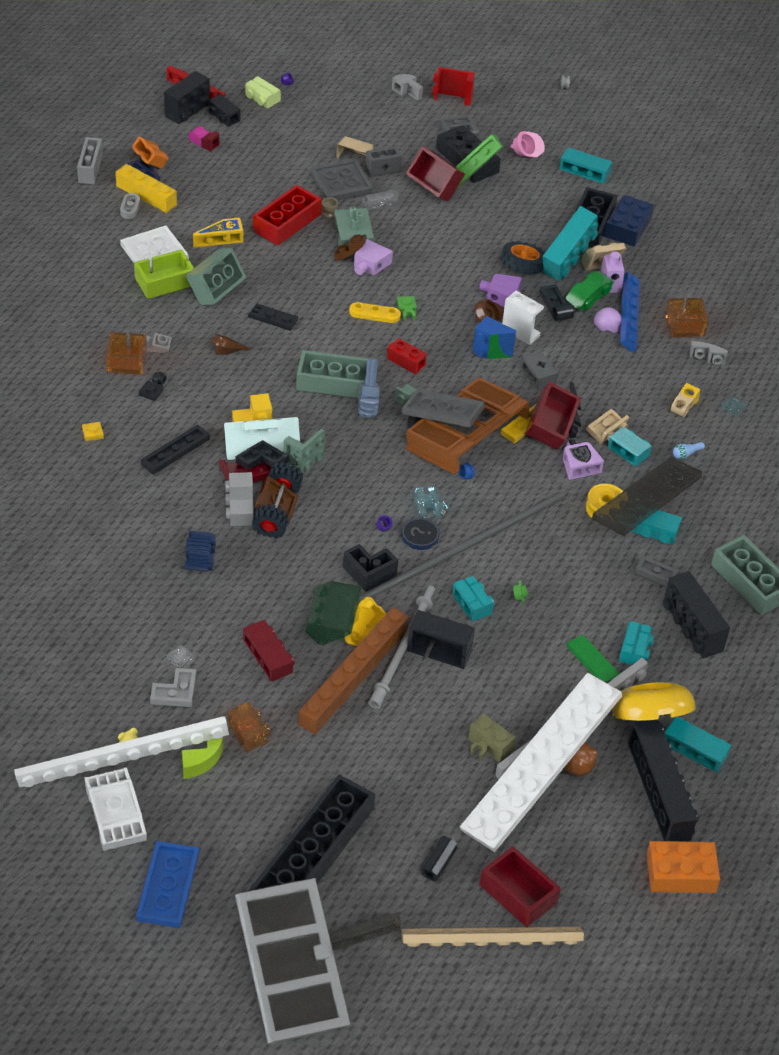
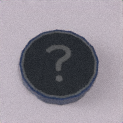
[401,518,440,550]

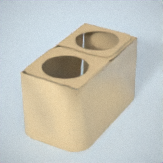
[337,136,373,159]

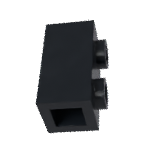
[208,94,241,127]

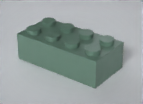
[296,350,369,398]
[711,535,779,615]

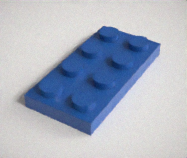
[136,841,200,928]

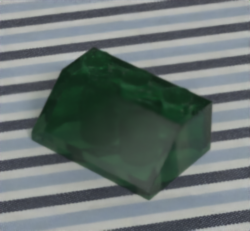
[305,581,361,645]

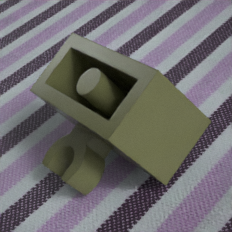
[468,714,516,763]

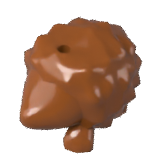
[563,742,597,777]

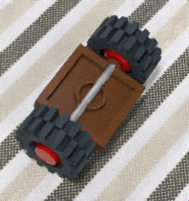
[252,462,303,539]

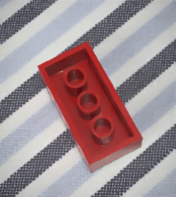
[253,185,322,246]

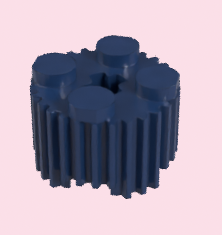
[184,531,216,572]

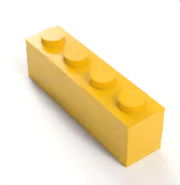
[116,164,177,213]

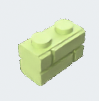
[245,76,281,109]

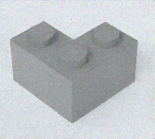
[225,472,253,526]

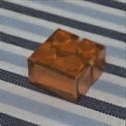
[665,298,709,337]
[106,332,147,374]

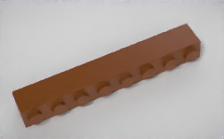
[298,607,409,735]

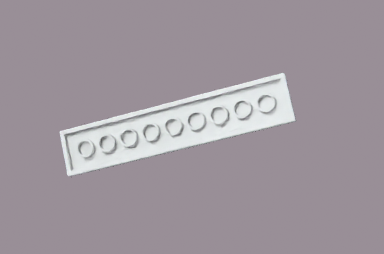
[460,673,622,852]

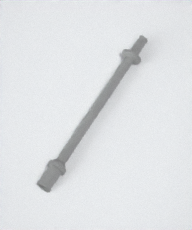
[368,586,435,709]

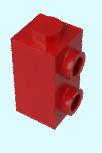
[387,338,427,375]

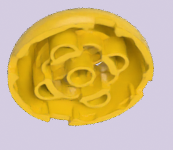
[612,682,696,720]

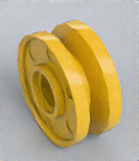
[586,484,627,523]

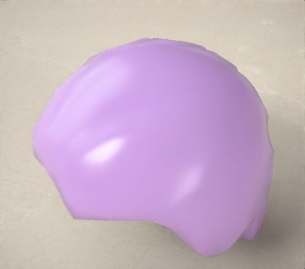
[594,307,621,333]

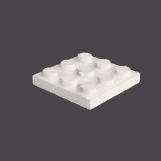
[120,225,189,272]

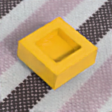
[82,422,104,441]

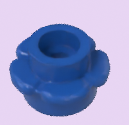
[459,462,475,480]

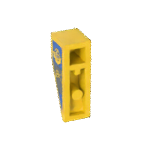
[193,218,243,247]

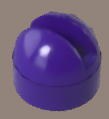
[281,72,294,86]
[376,515,393,532]

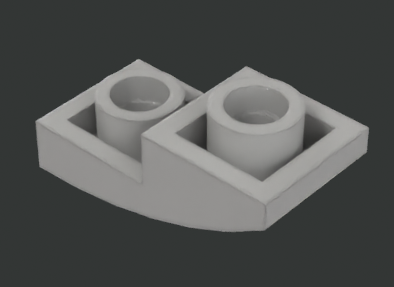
[132,333,172,353]
[689,341,728,365]

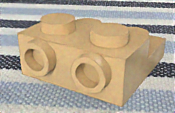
[581,243,626,271]

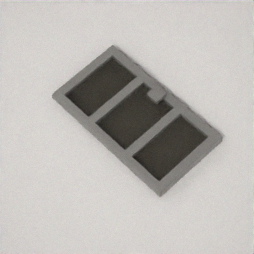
[235,878,350,1044]

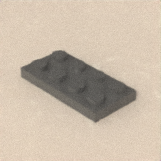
[402,389,485,427]

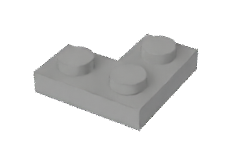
[150,668,197,707]

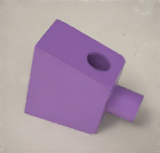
[479,274,522,307]

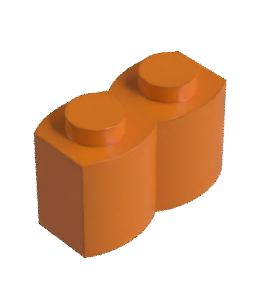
[132,137,168,169]

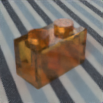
[227,702,271,752]

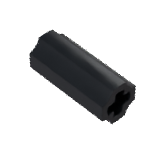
[420,836,457,882]

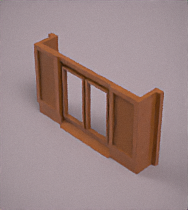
[405,377,532,475]

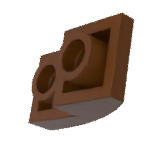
[334,234,367,261]

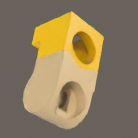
[671,383,701,417]

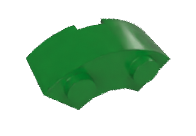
[565,271,614,310]

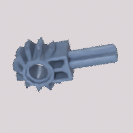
[358,358,380,418]

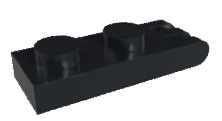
[248,304,298,331]

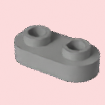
[120,193,141,219]

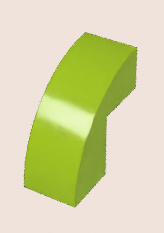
[182,737,224,779]

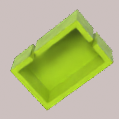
[134,249,194,299]

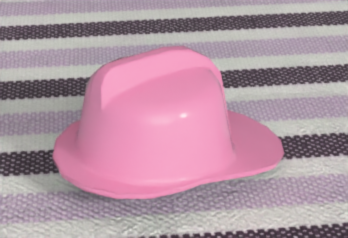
[510,131,544,157]

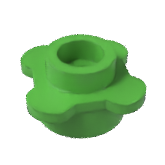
[513,580,528,603]

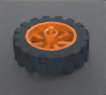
[501,241,545,275]

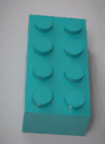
[543,206,598,281]

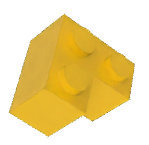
[232,393,272,422]

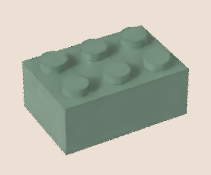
[186,248,246,305]

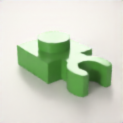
[397,296,416,321]

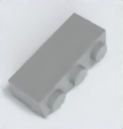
[77,137,103,184]

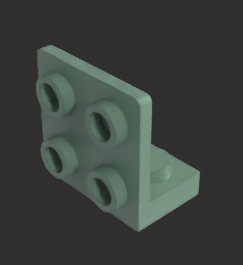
[284,429,325,473]

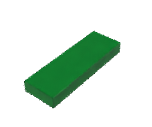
[566,635,619,683]

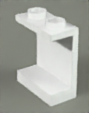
[502,291,544,345]

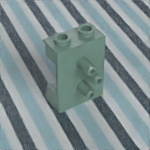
[334,206,374,246]

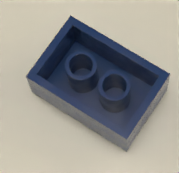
[604,195,654,247]

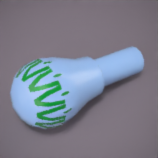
[673,442,705,460]

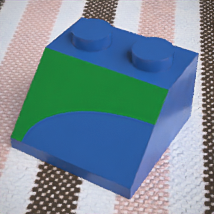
[473,316,517,360]

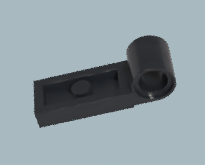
[539,284,574,321]

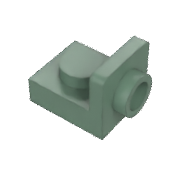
[394,384,417,405]

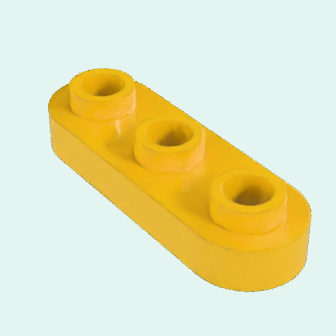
[349,302,401,323]

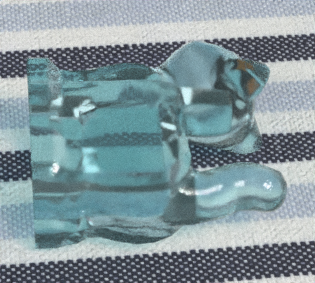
[413,485,449,520]

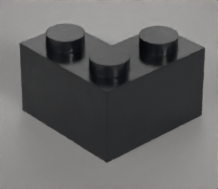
[343,544,398,592]

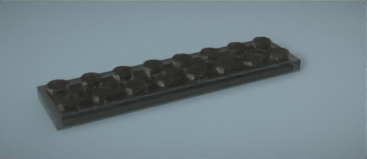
[592,456,703,536]

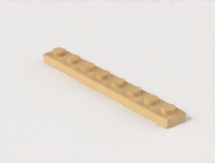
[401,926,584,947]

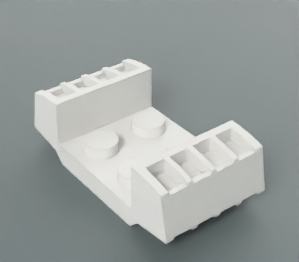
[84,767,146,851]

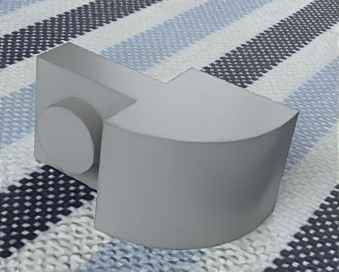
[392,74,423,100]

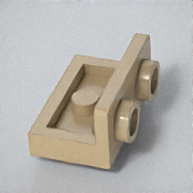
[586,409,630,444]

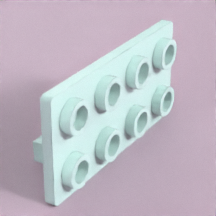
[224,417,300,460]

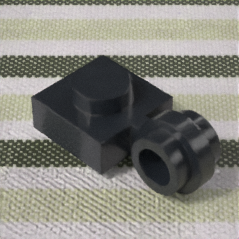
[139,371,167,401]

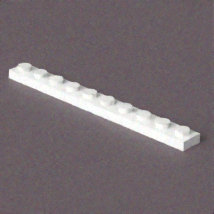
[14,716,229,787]

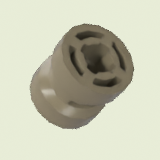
[321,197,338,219]

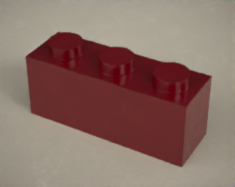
[243,619,295,682]

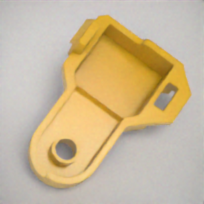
[344,597,386,646]

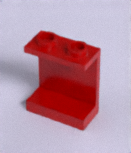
[432,67,475,106]

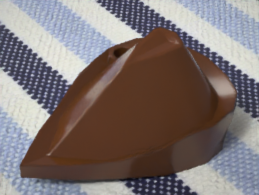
[475,299,504,322]
[211,334,251,355]

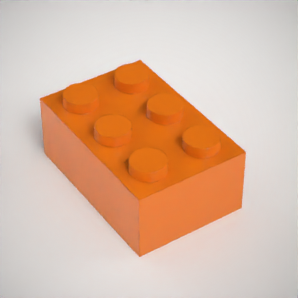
[646,841,720,893]

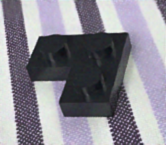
[235,440,289,470]

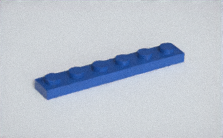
[620,271,640,352]

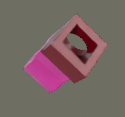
[188,126,220,152]

